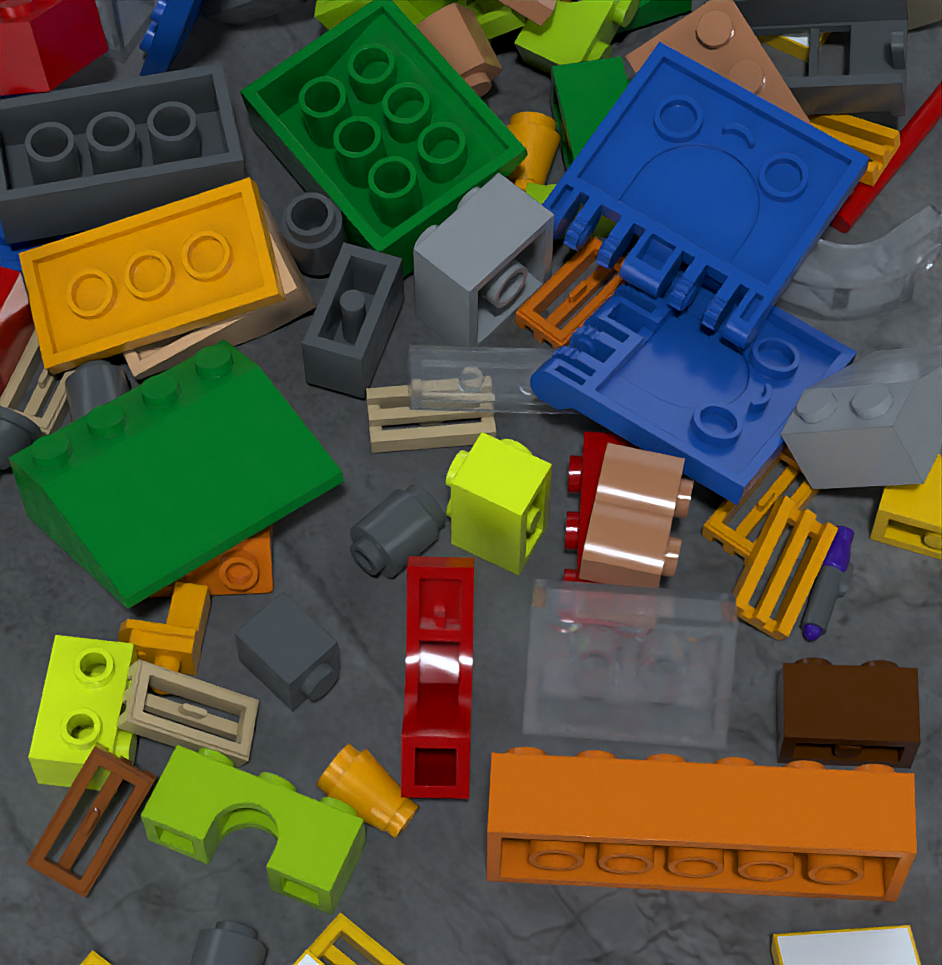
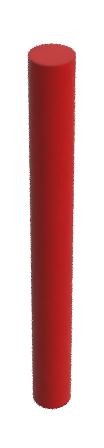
[830,81,942,233]

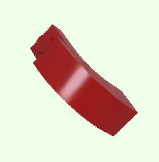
[401,556,475,799]

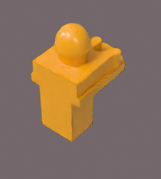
[117,581,211,695]

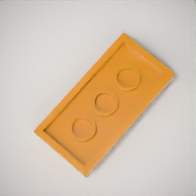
[18,177,286,374]

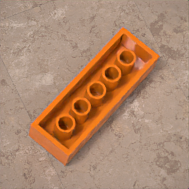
[486,747,917,902]

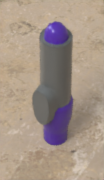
[801,526,855,641]

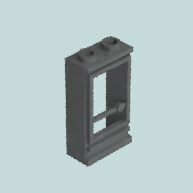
[682,0,908,116]

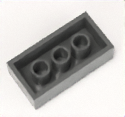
[0,63,245,244]

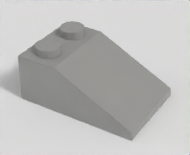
[781,345,942,489]

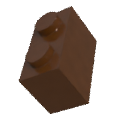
[776,657,921,769]

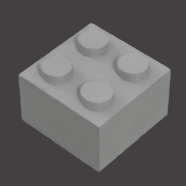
[413,173,554,359]

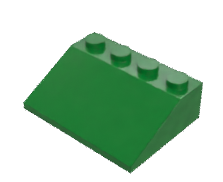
[240,0,528,278]
[8,339,344,609]

